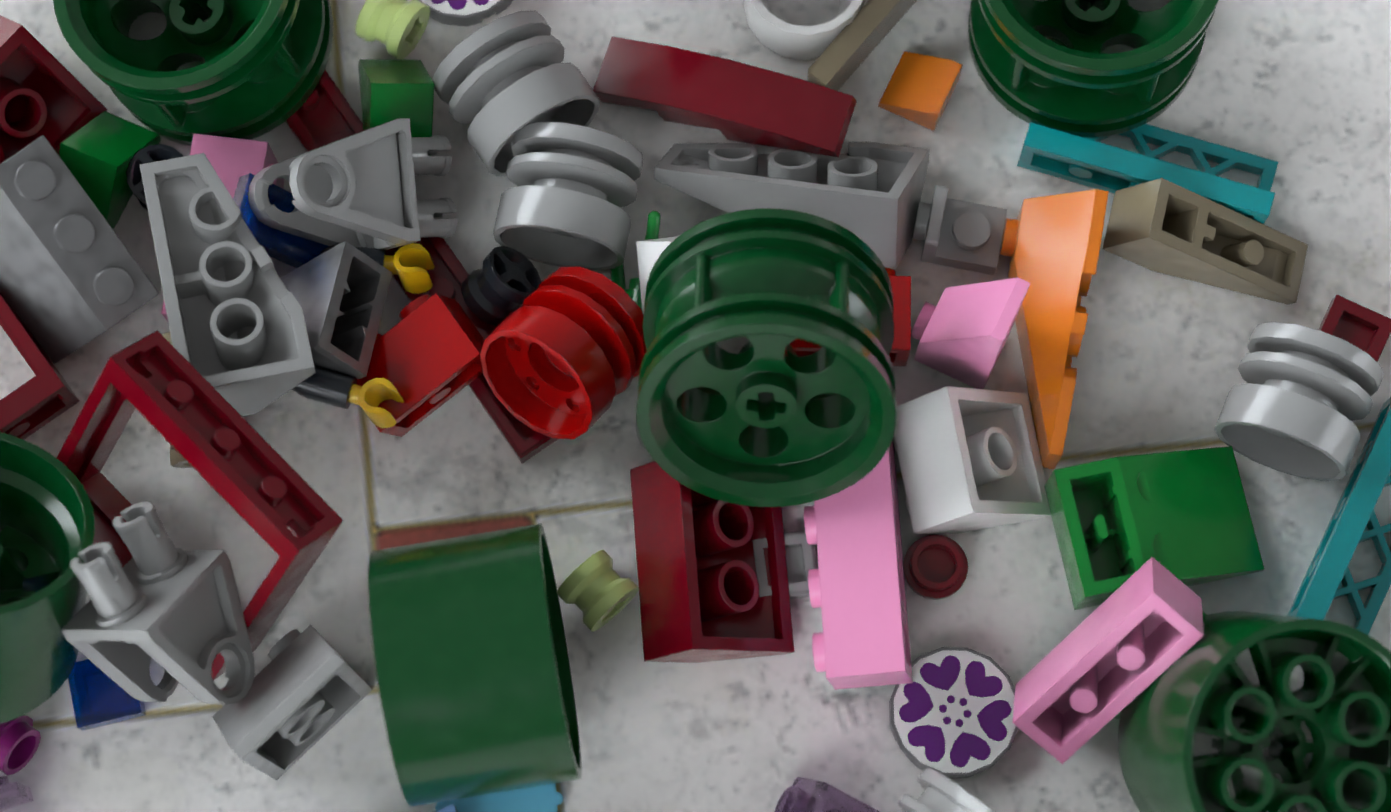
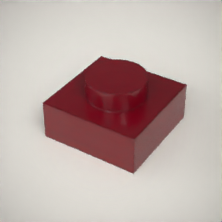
[1318,295,1391,362]

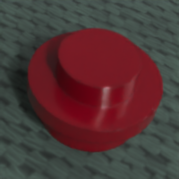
[903,534,968,600]

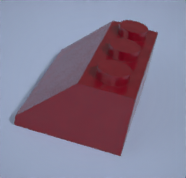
[0,15,108,164]
[630,461,794,663]

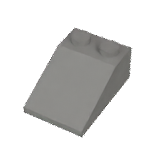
[212,625,373,780]

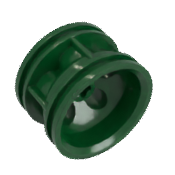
[53,0,333,146]
[968,0,1219,138]
[636,208,896,507]

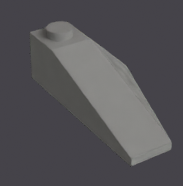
[654,142,929,269]
[140,153,315,416]

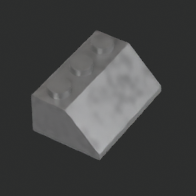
[0,135,160,364]

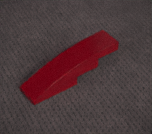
[593,37,857,158]

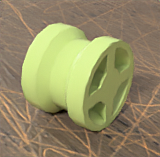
[355,0,430,60]
[557,550,639,632]

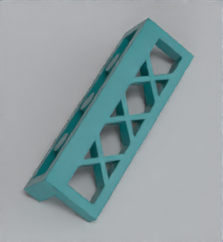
[1017,122,1278,224]
[1287,397,1391,635]

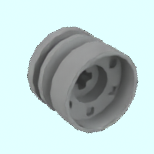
[433,11,600,176]
[493,122,643,270]
[1215,322,1384,481]

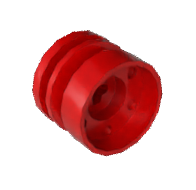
[480,266,647,439]

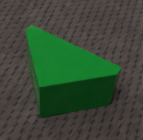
[358,59,434,137]
[59,111,162,230]

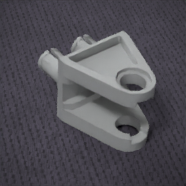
[248,118,458,250]
[61,501,255,704]

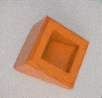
[878,51,963,131]

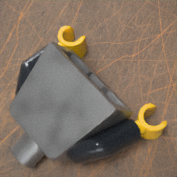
[281,241,435,428]

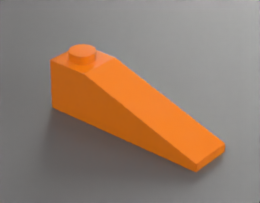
[1000,189,1109,470]

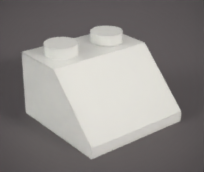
[893,386,1051,534]

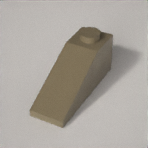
[1102,178,1308,305]

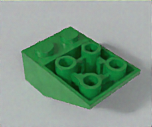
[1044,446,1264,610]

